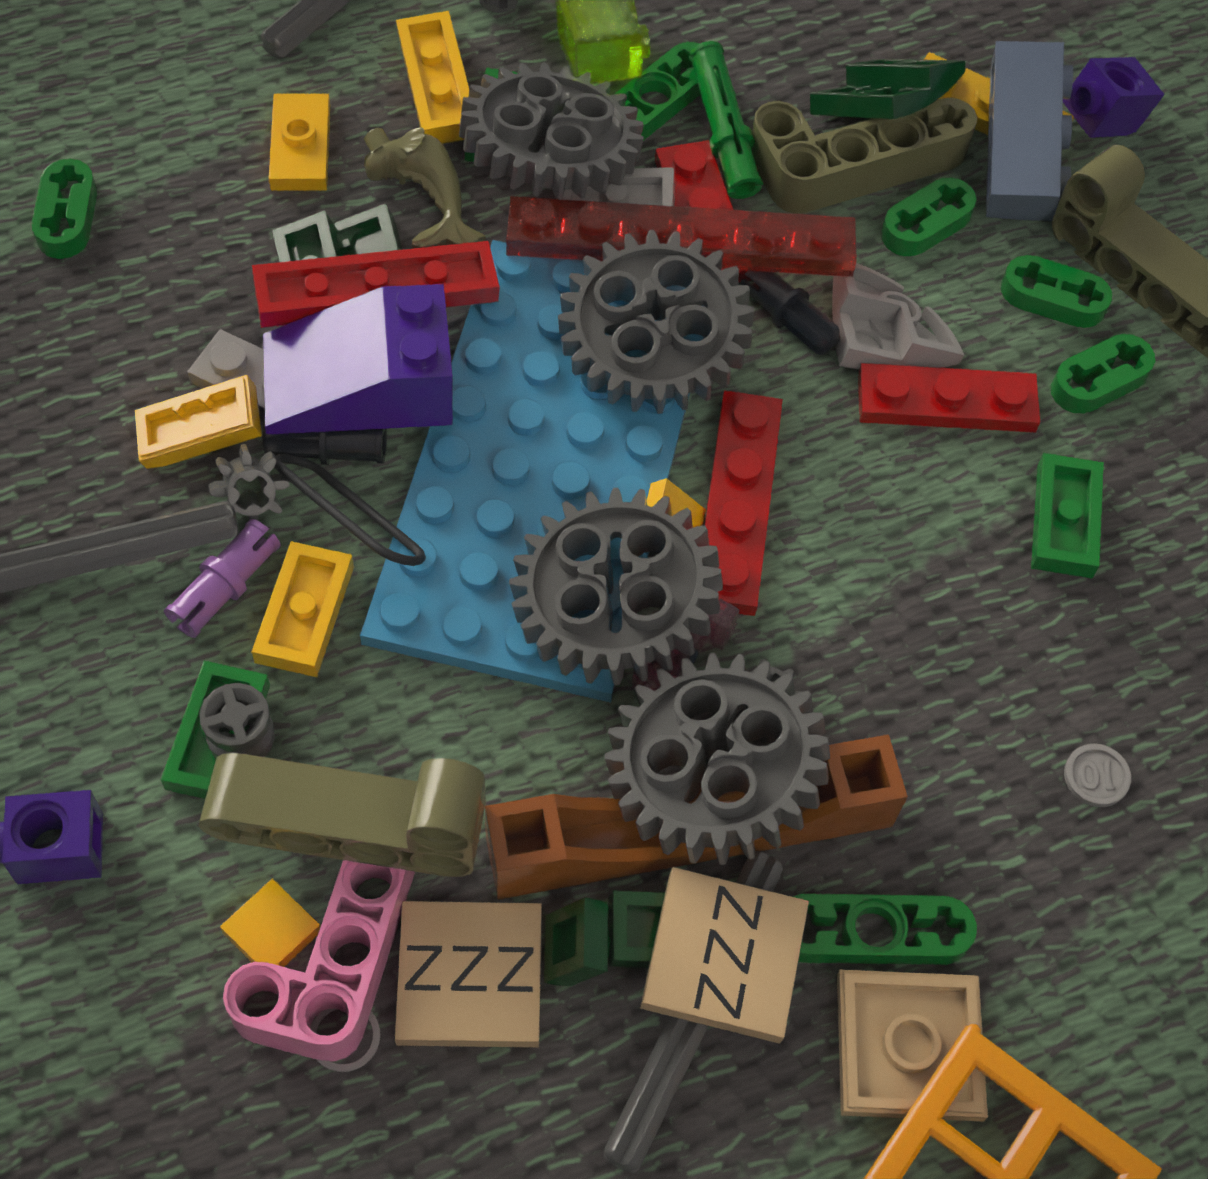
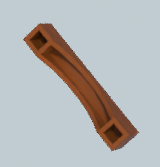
[485,734,908,900]

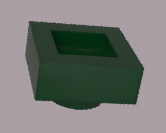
[608,890,665,968]
[544,897,611,986]

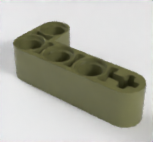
[752,98,977,214]
[1052,145,1208,358]
[198,753,486,877]

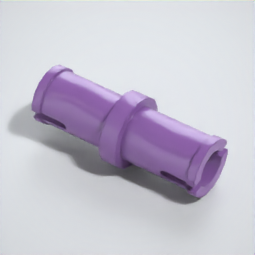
[164,519,281,638]

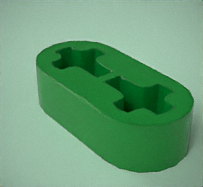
[32,158,97,259]
[881,177,977,256]
[1001,255,1112,328]
[1051,334,1155,414]

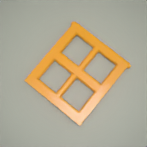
[864,1024,1162,1179]

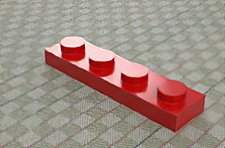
[252,241,500,328]
[705,390,783,616]

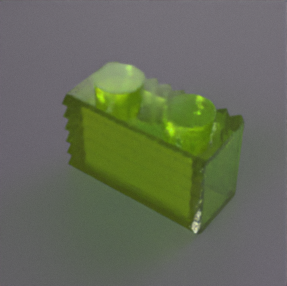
[555,0,650,84]

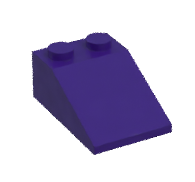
[263,284,453,434]

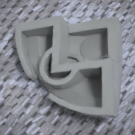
[832,258,964,369]

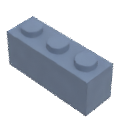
[986,41,1073,221]

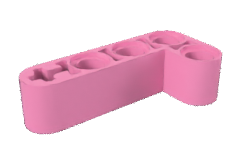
[223,860,415,1062]

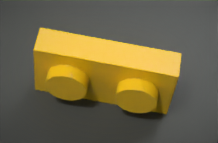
[251,541,354,677]

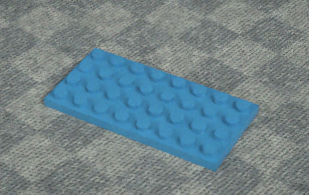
[360,240,705,703]

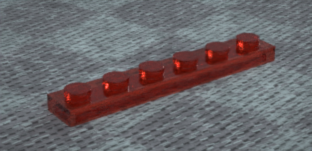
[506,196,857,277]

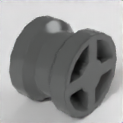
[200,683,275,758]

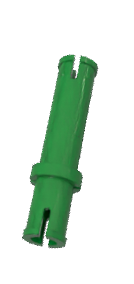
[689,41,763,199]

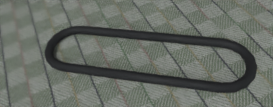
[274,454,426,566]

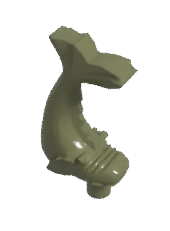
[364,127,486,249]

